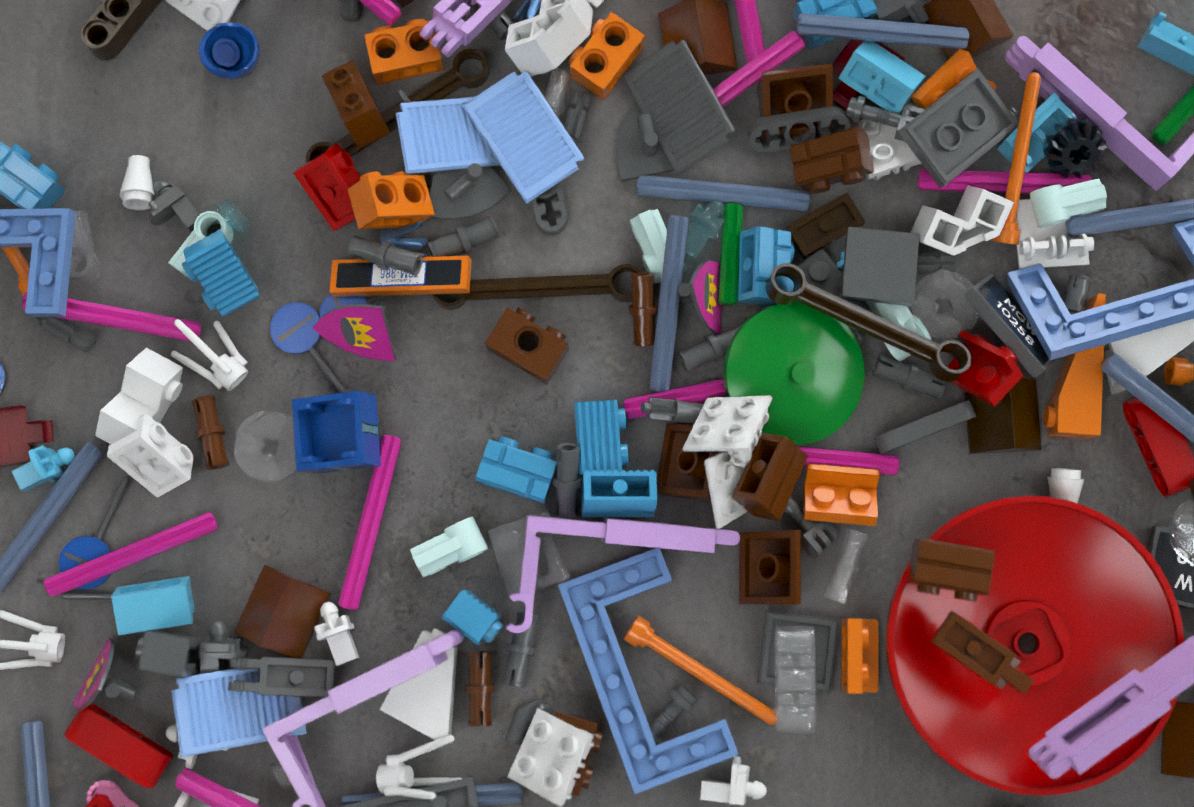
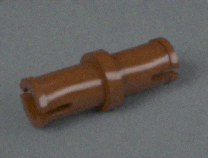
[629,272,658,346]
[192,395,230,470]
[465,651,494,727]

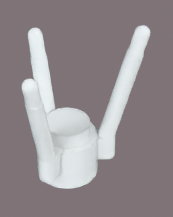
[171,319,249,391]
[0,610,65,670]
[376,735,462,800]

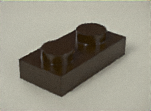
[785,193,865,259]

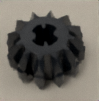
[1043,117,1107,179]

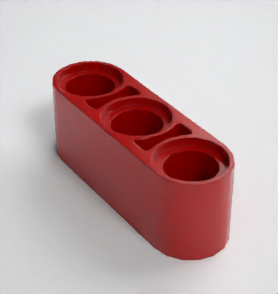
[1122,397,1194,497]
[63,703,174,789]

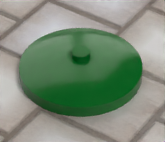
[723,302,865,445]

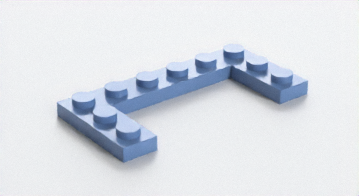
[0,208,76,317]
[1007,219,1194,360]
[558,548,739,794]

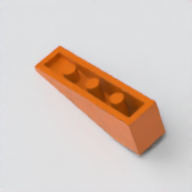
[1043,293,1106,439]

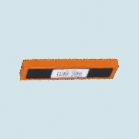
[329,255,472,297]

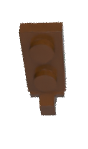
[930,611,1034,693]

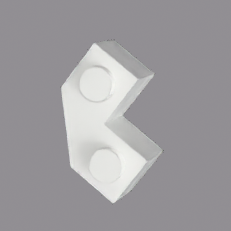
[505,0,593,77]
[911,185,1014,256]
[95,348,183,445]

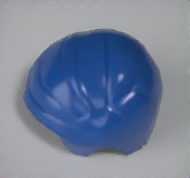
[198,22,260,79]

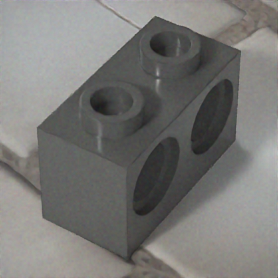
[136,631,205,677]

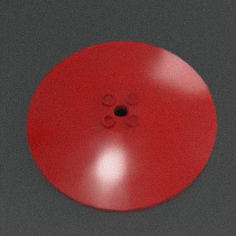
[885,496,1185,796]

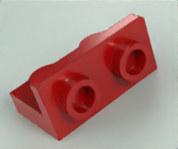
[293,143,360,231]
[947,330,1024,407]

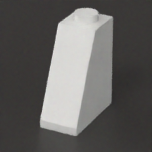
[1103,319,1194,394]
[380,628,458,740]

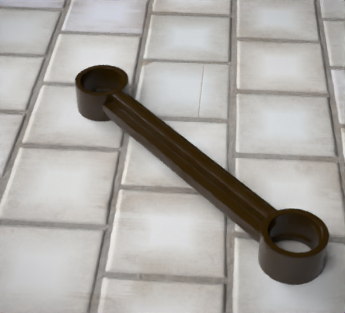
[306,48,489,163]
[765,263,971,382]
[432,264,641,310]

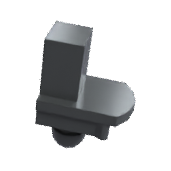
[875,0,932,24]
[148,180,200,232]
[199,621,248,674]

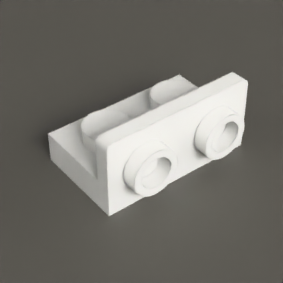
[107,414,194,498]

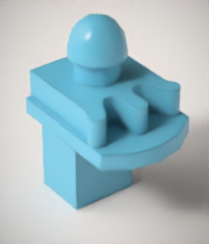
[12,445,75,491]

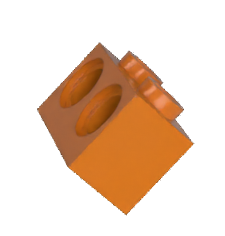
[569,12,645,101]
[364,19,444,85]
[348,171,435,229]

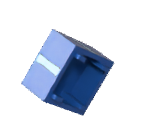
[292,391,381,474]

